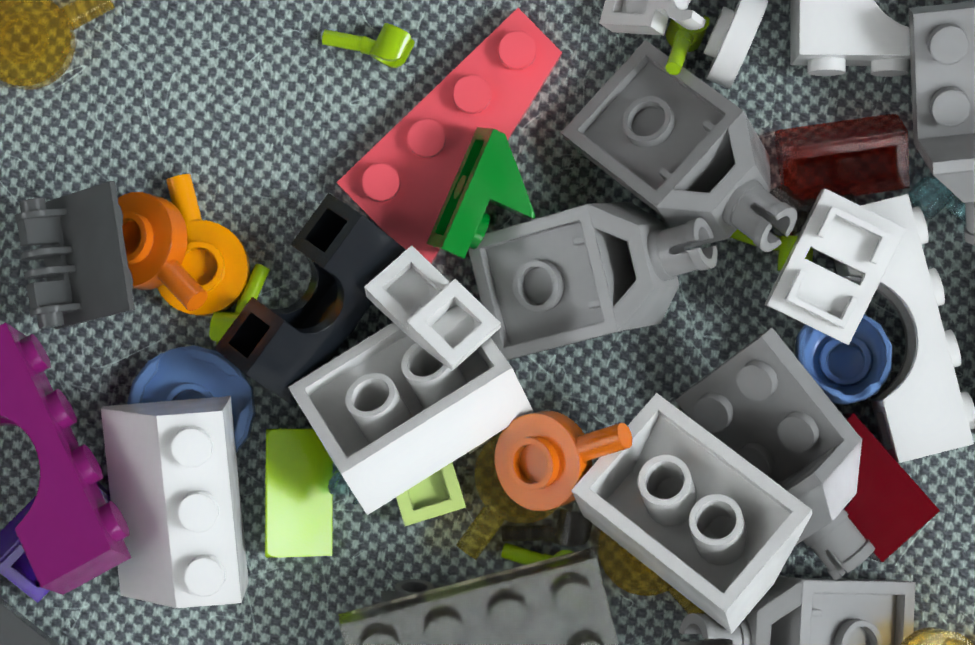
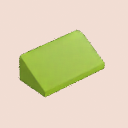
[265,429,333,558]

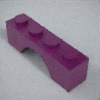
[0,322,132,595]

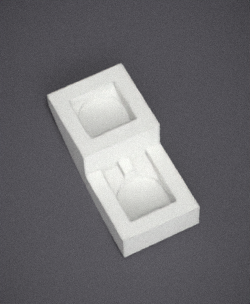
[364,245,501,370]

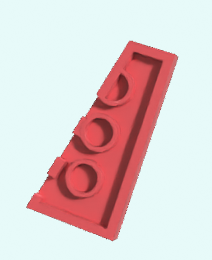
[336,8,562,264]

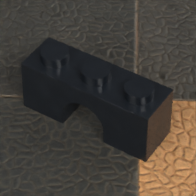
[214,193,406,408]

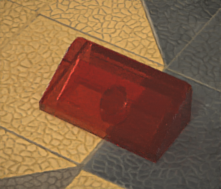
[774,114,910,205]

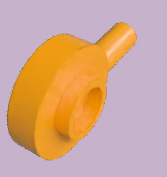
[157,174,250,316]

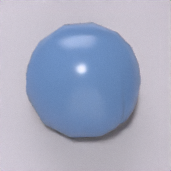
[795,314,892,404]

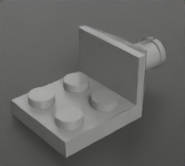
[909,1,975,245]
[561,40,797,252]
[468,202,717,361]
[675,327,875,580]
[678,575,916,645]

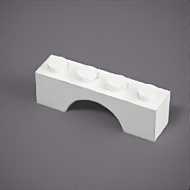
[790,0,975,77]
[834,194,975,463]

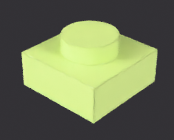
[396,462,467,526]

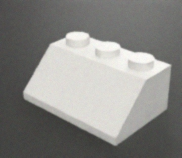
[288,322,533,515]
[571,393,813,634]
[101,396,249,608]

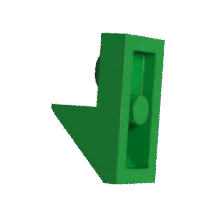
[426,127,535,259]

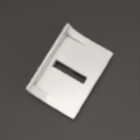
[764,189,907,345]

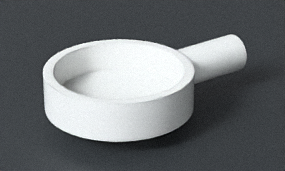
[703,0,768,89]

